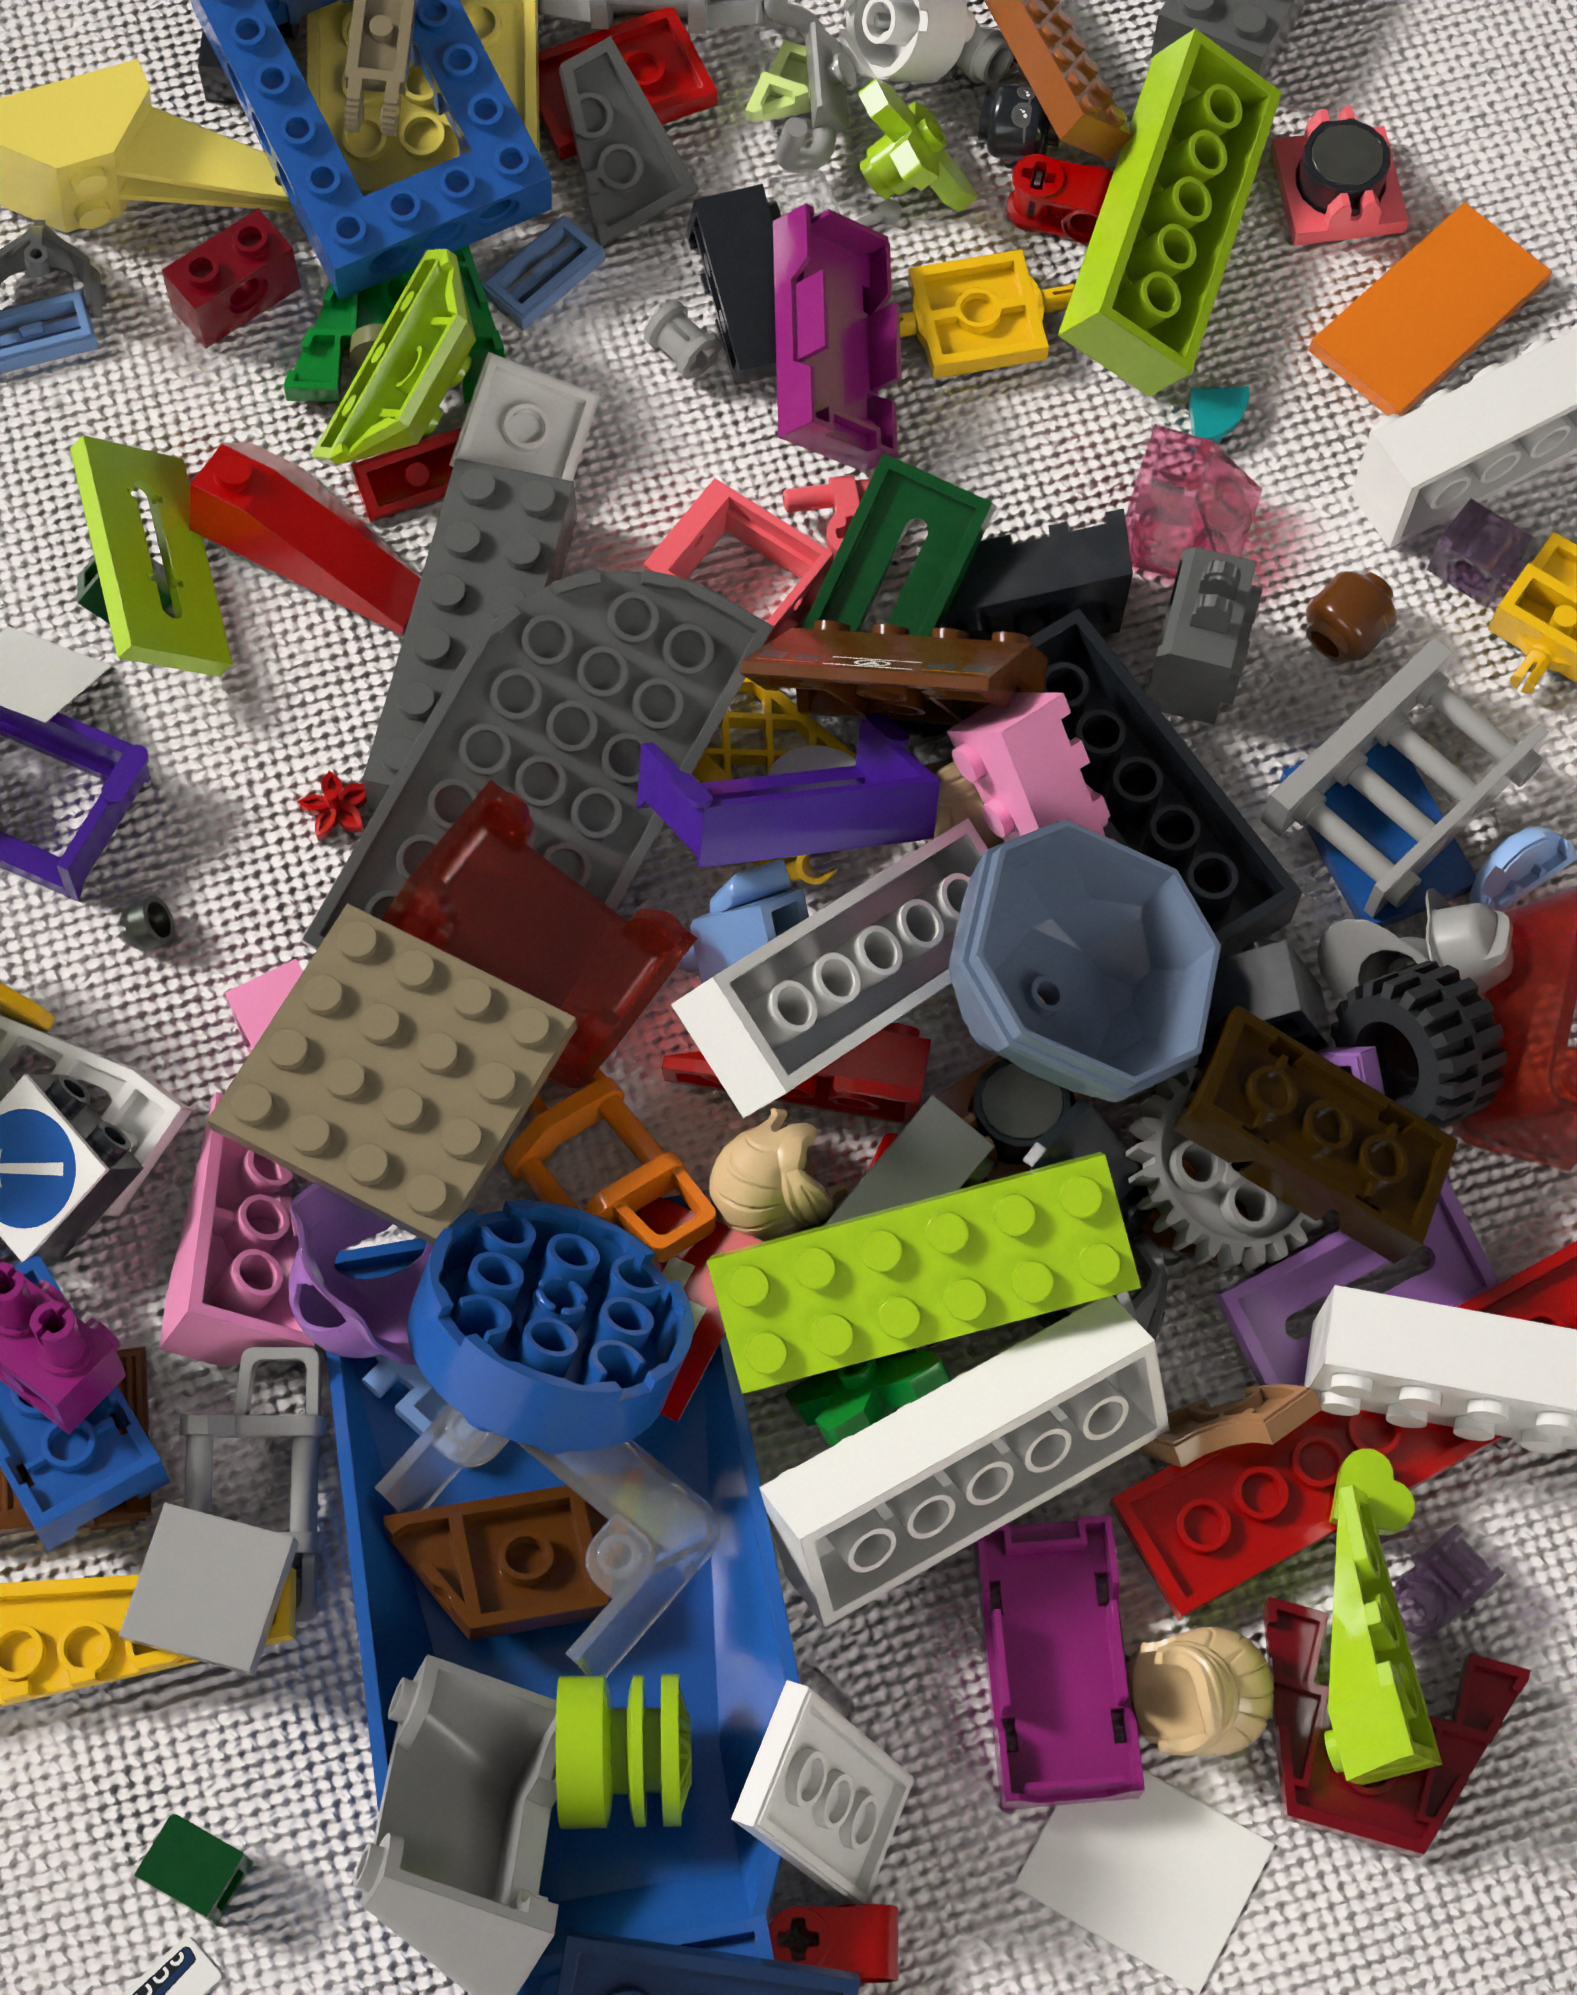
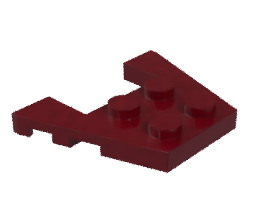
[1263,1596,1531,1858]

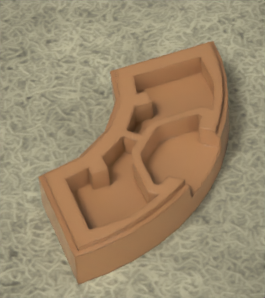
[1140,1384,1322,1467]

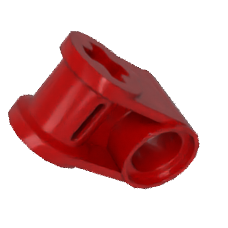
[1006,154,1113,245]
[768,1904,899,1983]

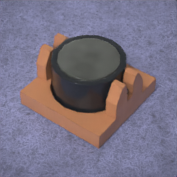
[936,1055,1090,1182]

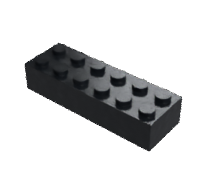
[1029,608,1302,959]

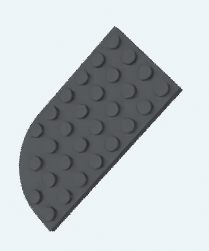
[301,570,774,1009]

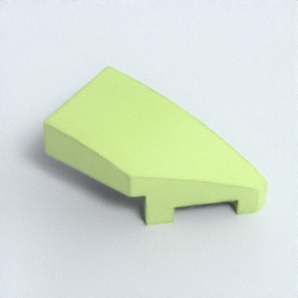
[745,39,811,122]

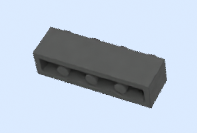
[823,1094,996,1226]

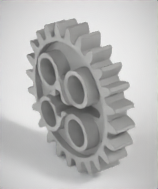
[1126,1066,1323,1271]

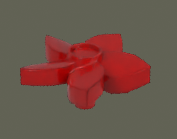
[296,770,367,841]

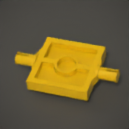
[899,249,1075,379]

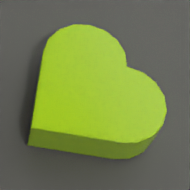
[1329,1448,1415,1536]

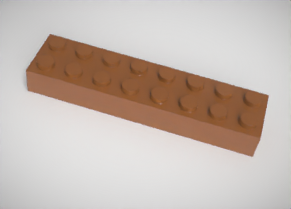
[984,0,1133,162]

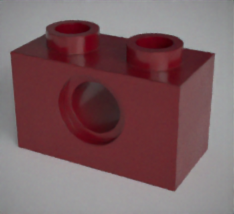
[161,208,301,349]

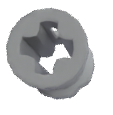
[644,301,722,380]

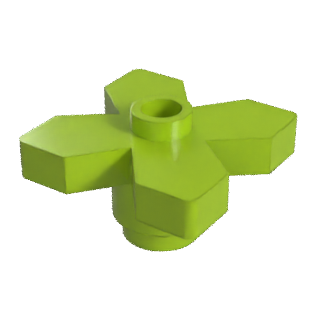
[858,78,978,212]

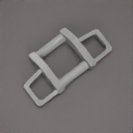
[538,0,765,34]
[179,1347,326,1622]

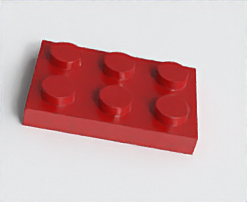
[539,7,718,161]

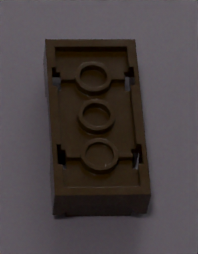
[1172,1005,1458,1264]

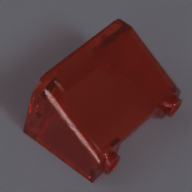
[382,780,698,1088]
[1452,886,1577,1172]

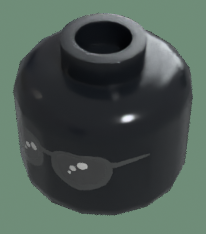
[978,83,1060,161]

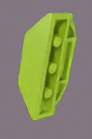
[311,249,476,465]

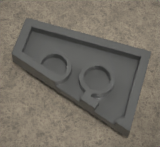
[559,36,699,247]

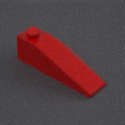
[189,442,421,635]
[661,1023,931,1125]

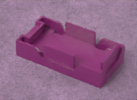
[773,203,902,472]
[973,1515,1145,1810]

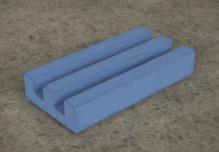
[482,215,605,331]
[0,289,99,374]

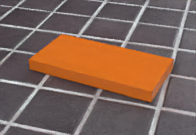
[1308,202,1552,417]

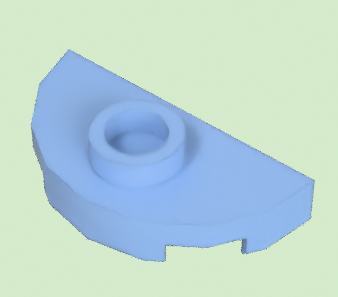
[1469,826,1577,911]

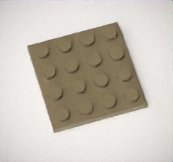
[207,903,578,1245]

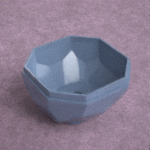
[949,820,1221,1102]

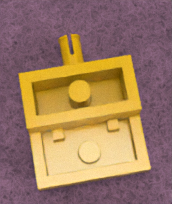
[1487,531,1577,694]

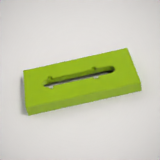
[70,435,233,677]

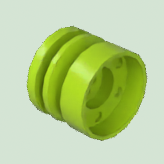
[555,1674,692,1829]

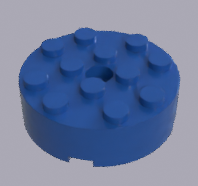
[407,1200,694,1455]

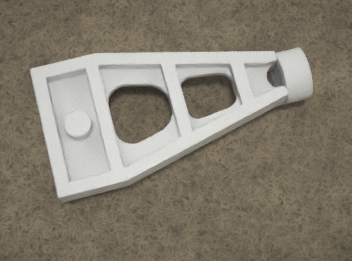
[0,1013,192,1217]

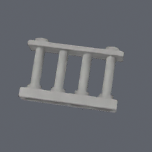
[1261,636,1549,918]

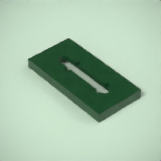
[802,453,997,637]

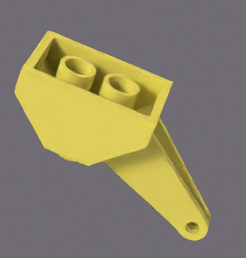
[0,59,294,233]

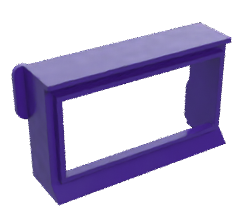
[0,706,151,902]
[637,713,941,868]

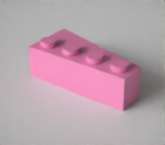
[947,692,1117,843]

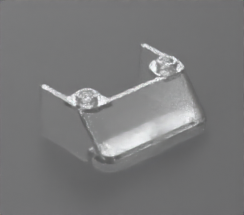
[375,1404,721,1678]

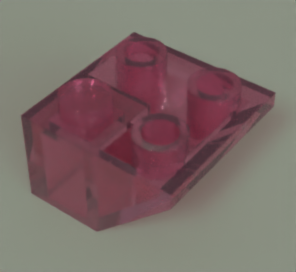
[1125,424,1263,579]

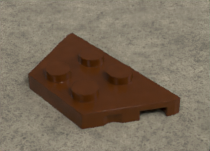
[383,1473,644,1641]

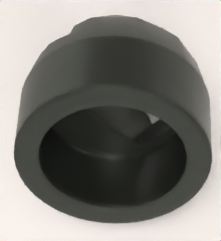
[119,896,175,950]

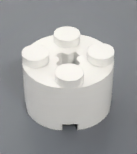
[839,0,975,84]

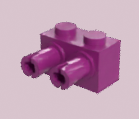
[0,1262,126,1435]

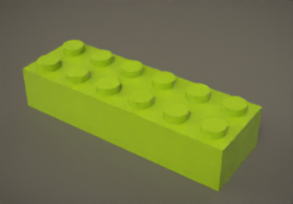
[1058,28,1282,396]
[707,1152,1141,1394]

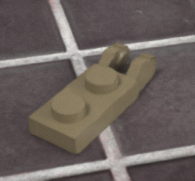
[344,0,417,137]

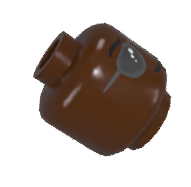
[1306,571,1397,662]

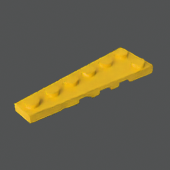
[0,1567,296,1707]

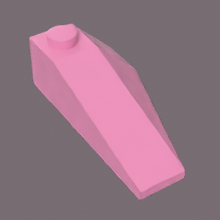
[159,1092,315,1367]

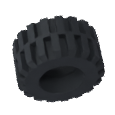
[1330,961,1507,1129]

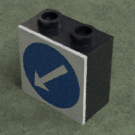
[0,1074,144,1262]

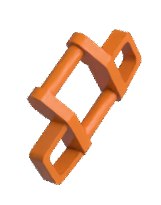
[502,1042,716,1263]

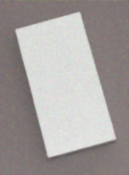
[731,1680,914,1904]

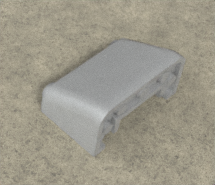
[353,1654,559,1995]

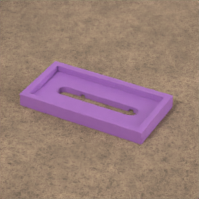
[1213,1177,1500,1386]

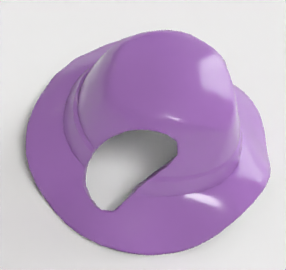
[288,1183,433,1365]

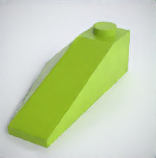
[1324,1484,1442,1786]

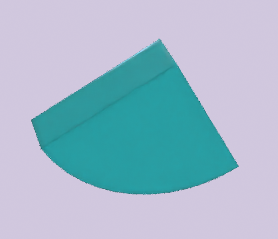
[1188,386,1249,450]

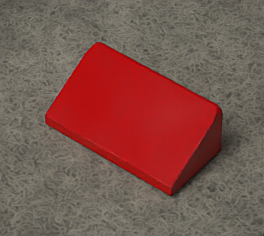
[348,427,462,522]

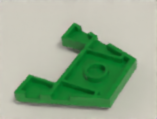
[284,245,506,403]

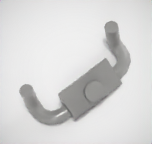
[764,0,856,174]

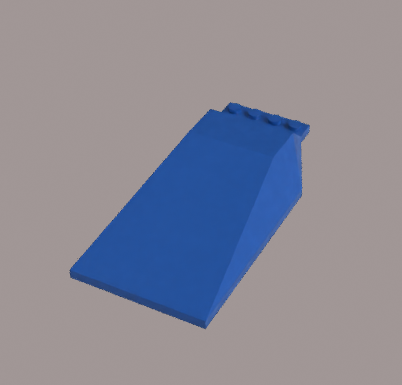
[326,1191,800,1995]

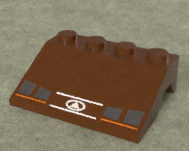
[740,620,1048,725]

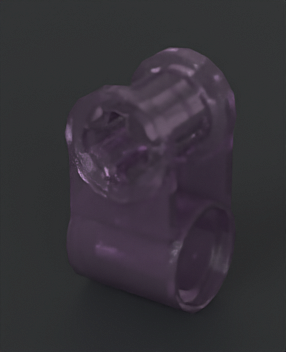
[1393,1523,1506,1650]

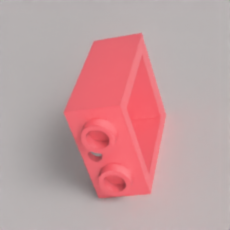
[643,478,834,646]

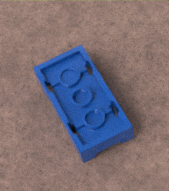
[0,1253,170,1552]

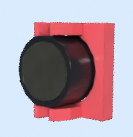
[1270,106,1409,246]

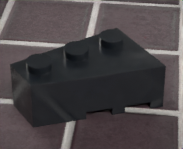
[685,184,782,385]

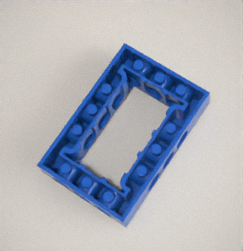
[191,0,552,300]

